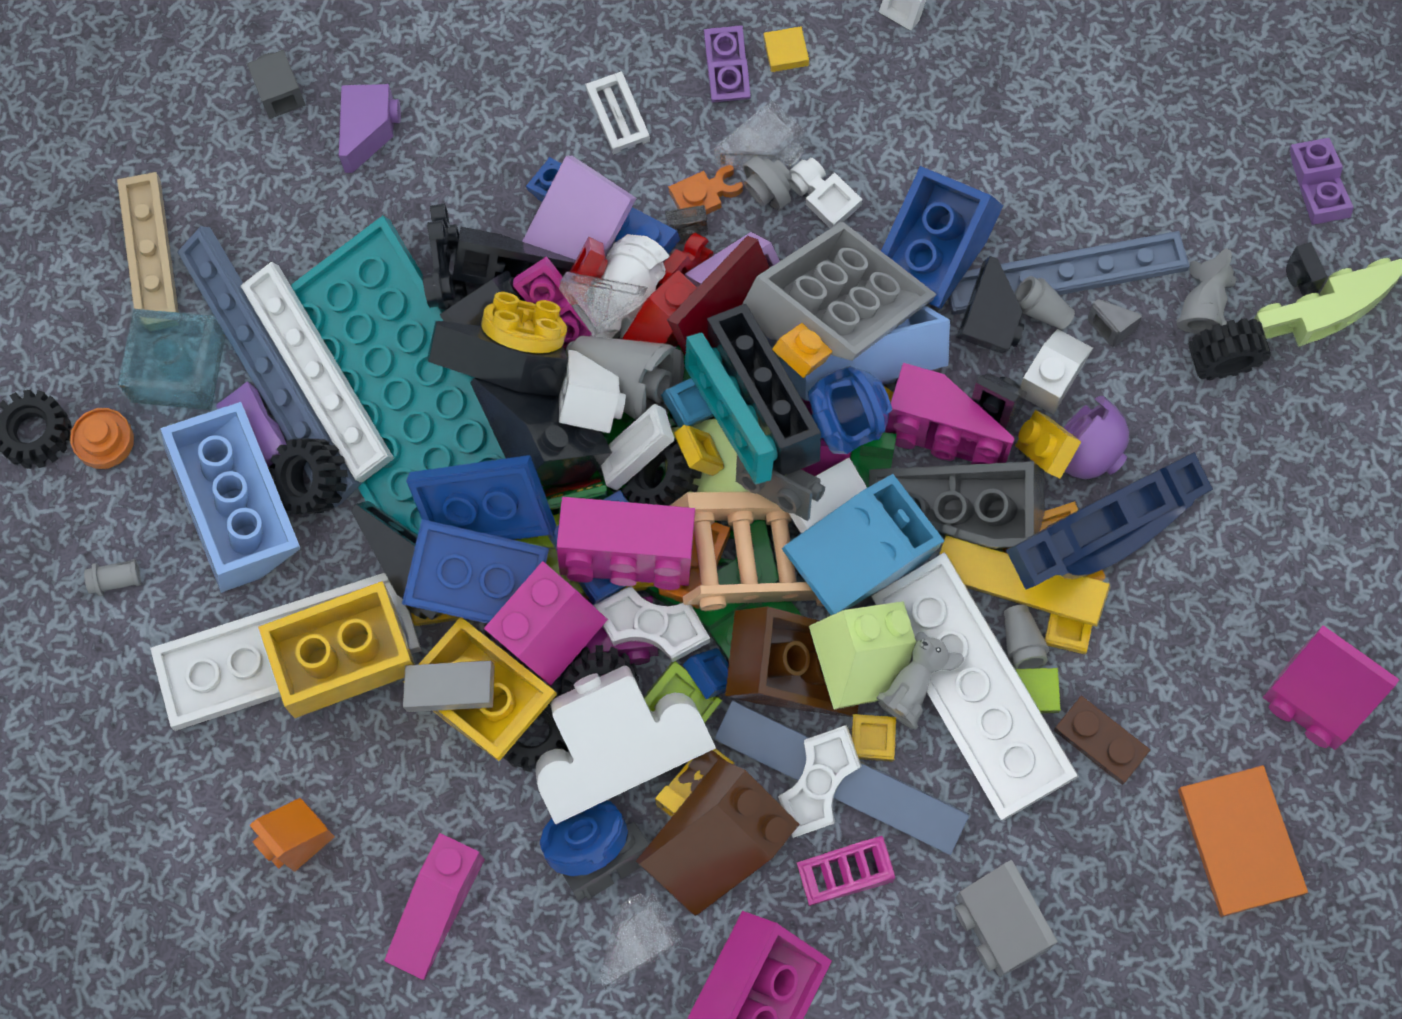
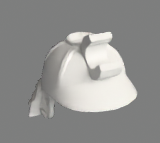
[594,234,670,338]

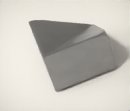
[1088,299,1142,347]

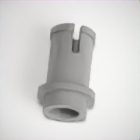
[84,559,141,596]

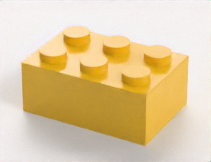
[258,581,415,718]

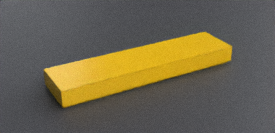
[939,536,1110,627]

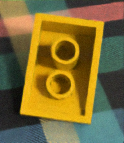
[403,617,557,761]

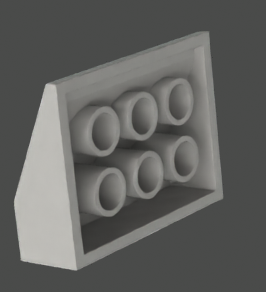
[742,221,936,361]

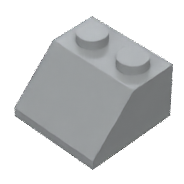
[954,860,1058,978]

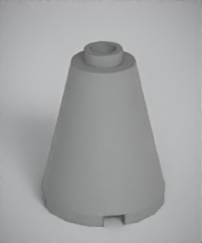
[565,336,685,420]

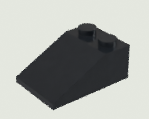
[470,378,612,486]

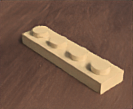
[117,172,180,328]

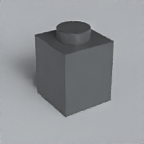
[247,50,306,119]

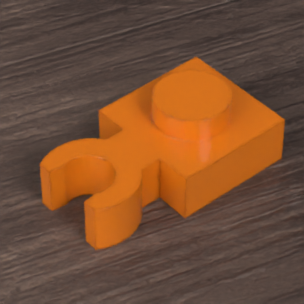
[668,165,743,224]

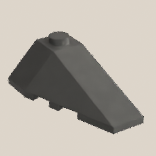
[869,461,1045,549]

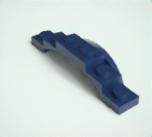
[1006,452,1213,590]

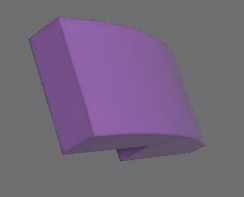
[704,26,751,103]
[1290,138,1354,225]
[216,381,287,467]

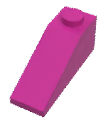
[384,833,485,980]

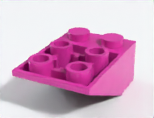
[885,363,1014,464]

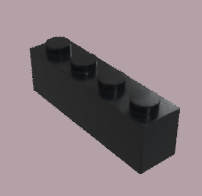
[707,304,821,476]

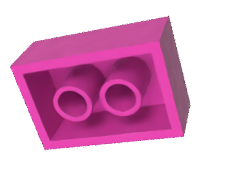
[557,497,695,590]

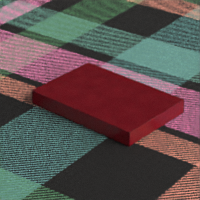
[667,235,770,356]

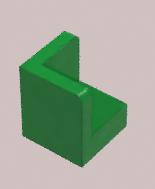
[850,432,896,488]

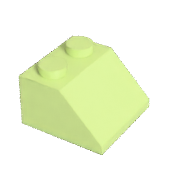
[809,601,916,709]

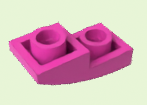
[513,256,596,350]

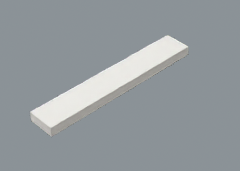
[241,262,394,483]

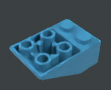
[782,474,944,616]

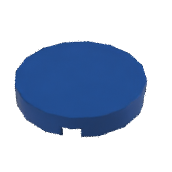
[540,800,628,876]

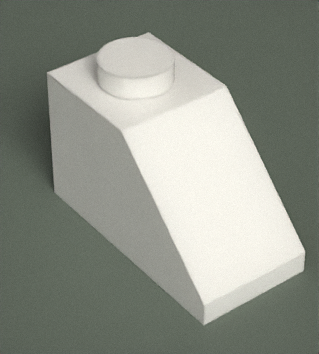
[1020,329,1093,415]
[559,349,626,433]

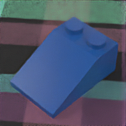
[881,166,1004,309]

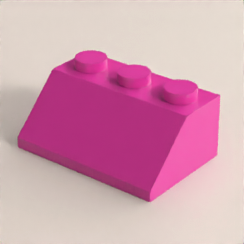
[687,911,832,1019]

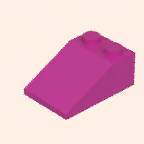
[1262,625,1399,750]

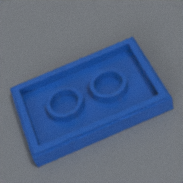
[406,455,557,540]
[402,519,549,624]

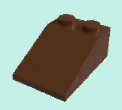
[725,606,859,717]
[635,758,800,916]

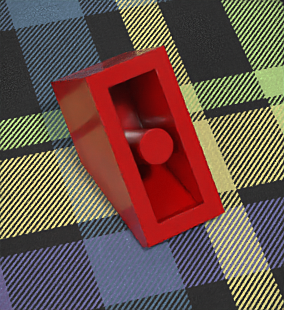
[622,270,697,347]

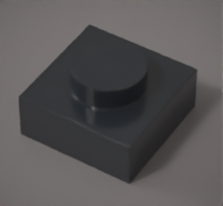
[1286,242,1327,296]

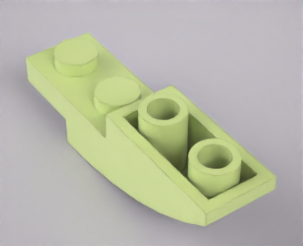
[1254,258,1402,347]

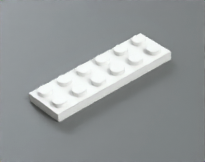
[871,552,1079,821]
[150,573,422,731]

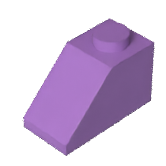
[339,84,401,173]

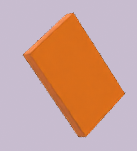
[1178,765,1308,917]

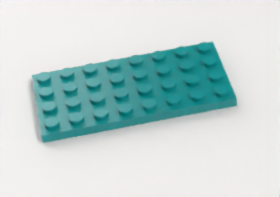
[291,215,544,535]

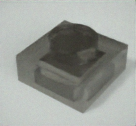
[665,205,708,244]

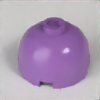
[1064,396,1129,479]

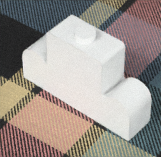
[535,666,716,824]

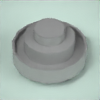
[743,156,792,211]

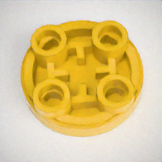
[481,292,567,353]

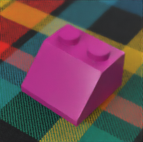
[484,561,608,686]

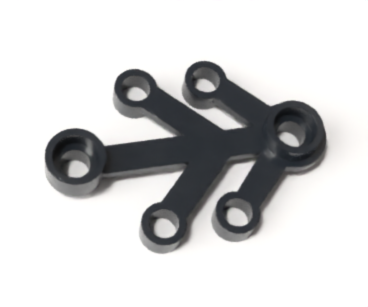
[423,203,467,310]

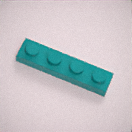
[685,333,777,485]

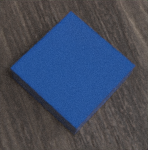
[683,648,729,699]

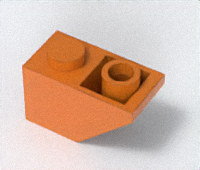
[250,798,335,872]

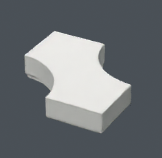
[593,586,710,662]
[778,725,861,838]

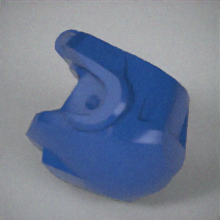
[808,366,892,454]

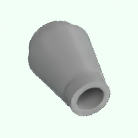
[1014,276,1075,330]
[1004,604,1049,669]

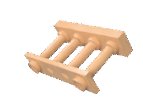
[670,492,824,611]

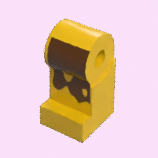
[655,748,735,817]

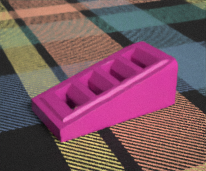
[796,836,895,906]

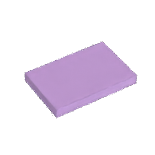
[522,156,637,293]

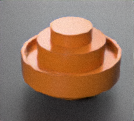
[70,408,134,469]

